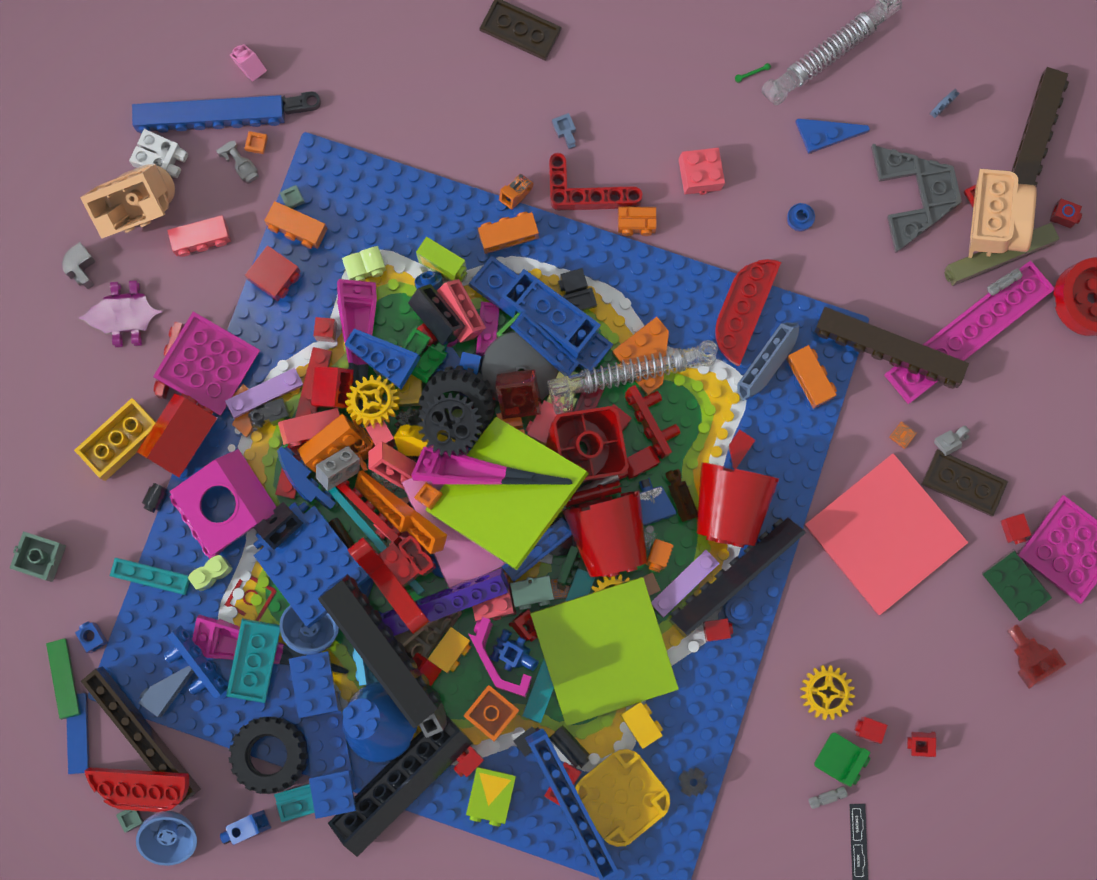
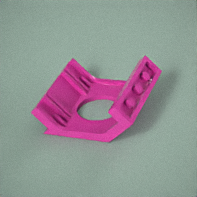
[169,449,276,559]
[469,617,532,698]

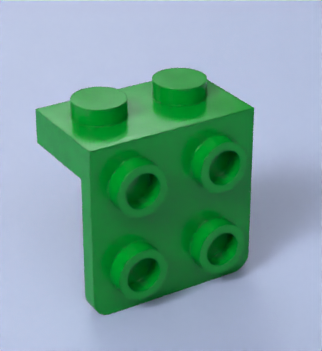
[814,733,871,787]

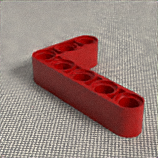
[549,153,643,211]
[347,537,430,634]

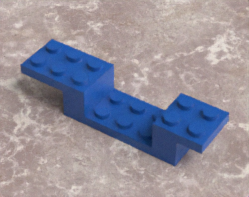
[468,256,613,374]
[289,651,356,819]

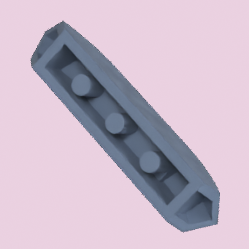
[737,322,799,401]

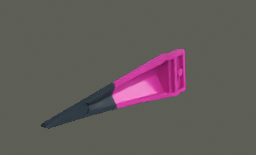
[337,279,377,428]
[412,447,572,485]
[192,615,349,674]

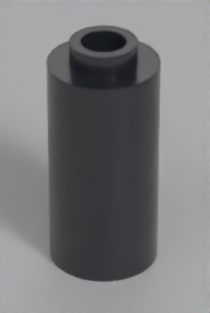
[549,725,590,768]

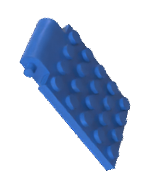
[253,501,371,628]

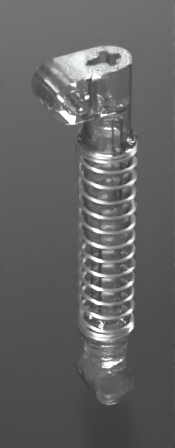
[547,340,718,415]

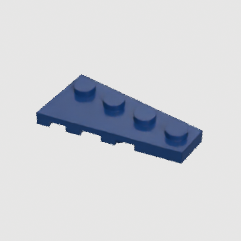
[345,328,420,390]

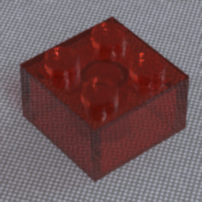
[496,369,542,419]

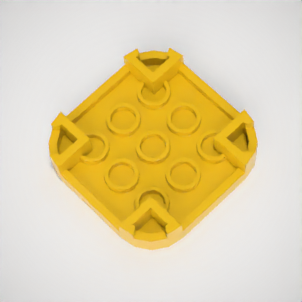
[575,749,670,847]

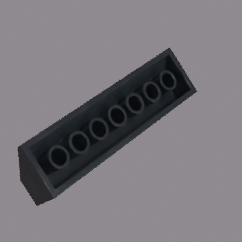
[669,517,806,638]
[318,574,442,728]
[328,714,473,857]

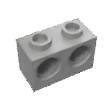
[316,446,360,491]

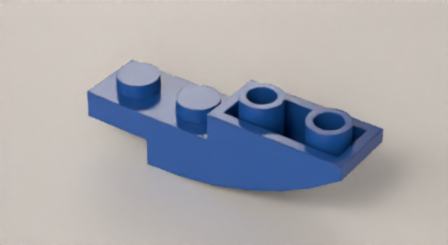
[277,446,335,510]

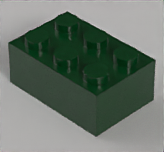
[982,549,1052,621]

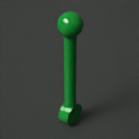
[735,63,771,83]

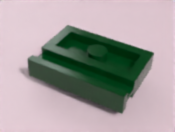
[557,546,581,591]

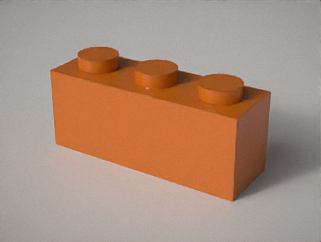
[264,201,328,249]
[478,212,539,254]
[786,345,837,409]
[297,414,361,473]

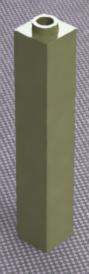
[944,222,1059,286]

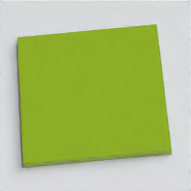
[425,417,588,570]
[530,576,679,726]

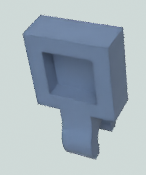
[552,113,576,149]

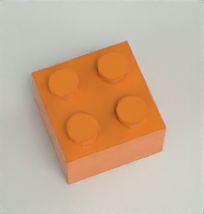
[464,685,520,742]

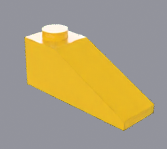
[394,425,456,456]

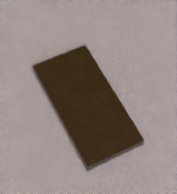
[479,0,562,61]
[921,449,1008,517]

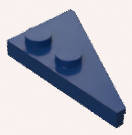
[795,119,870,154]

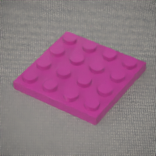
[153,312,260,416]
[1018,495,1097,604]

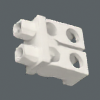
[129,129,188,178]

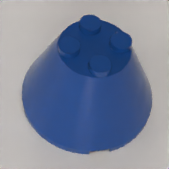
[342,682,417,762]

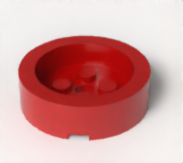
[1054,257,1097,336]

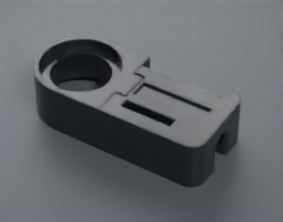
[282,91,321,114]

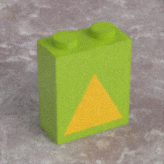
[416,237,468,282]
[466,767,516,827]

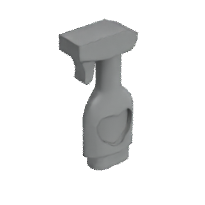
[216,141,259,183]

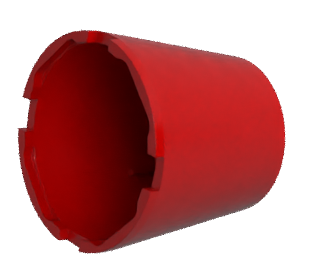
[697,462,779,548]
[563,490,647,577]

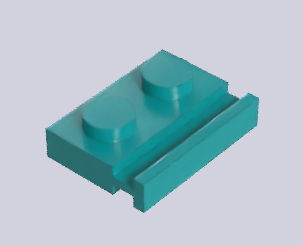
[274,784,315,823]

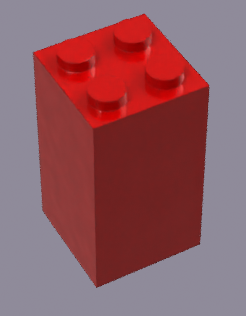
[137,393,217,477]

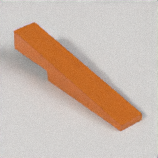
[355,470,447,554]

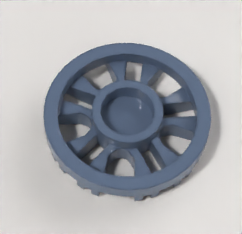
[930,88,960,118]

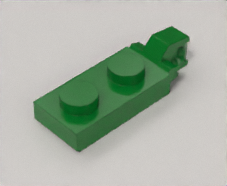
[411,342,448,383]

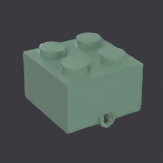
[10,531,66,582]
[510,575,554,610]

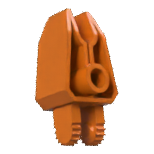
[350,420,375,471]

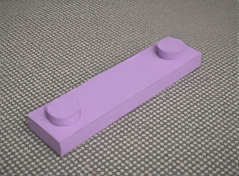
[225,368,303,419]
[651,550,720,618]

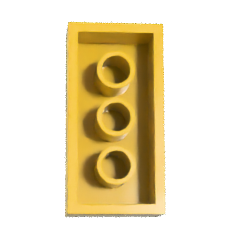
[74,398,156,481]

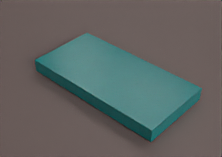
[226,618,280,703]

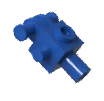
[489,629,538,671]

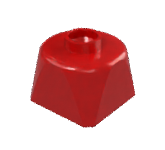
[546,406,629,483]

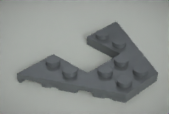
[871,144,962,253]

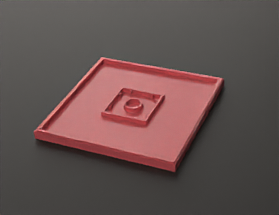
[804,453,968,615]

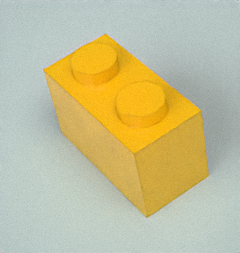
[428,627,471,673]
[621,702,663,749]

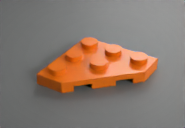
[612,317,669,395]

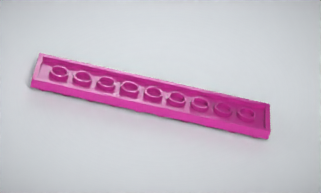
[884,260,1054,404]

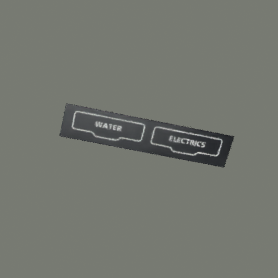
[849,804,868,880]

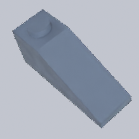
[139,666,194,717]

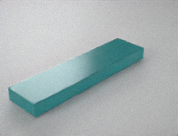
[110,557,190,595]

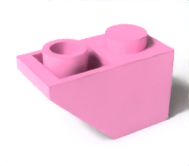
[230,44,267,82]

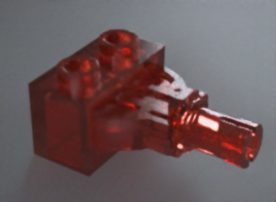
[1007,624,1066,689]

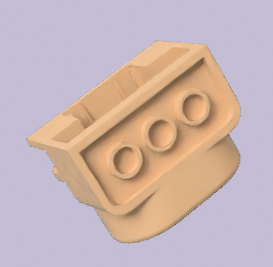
[80,164,175,239]
[968,169,1037,258]

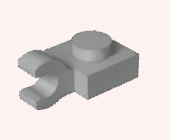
[934,425,970,456]

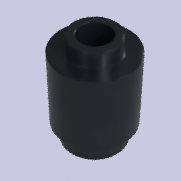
[142,483,168,513]

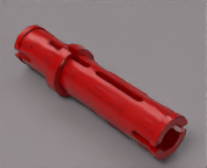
[564,481,621,508]

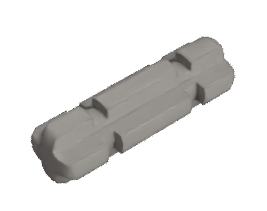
[987,269,1023,295]
[808,787,848,809]

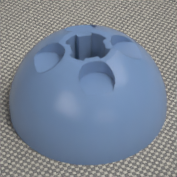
[280,605,339,655]
[136,811,197,866]

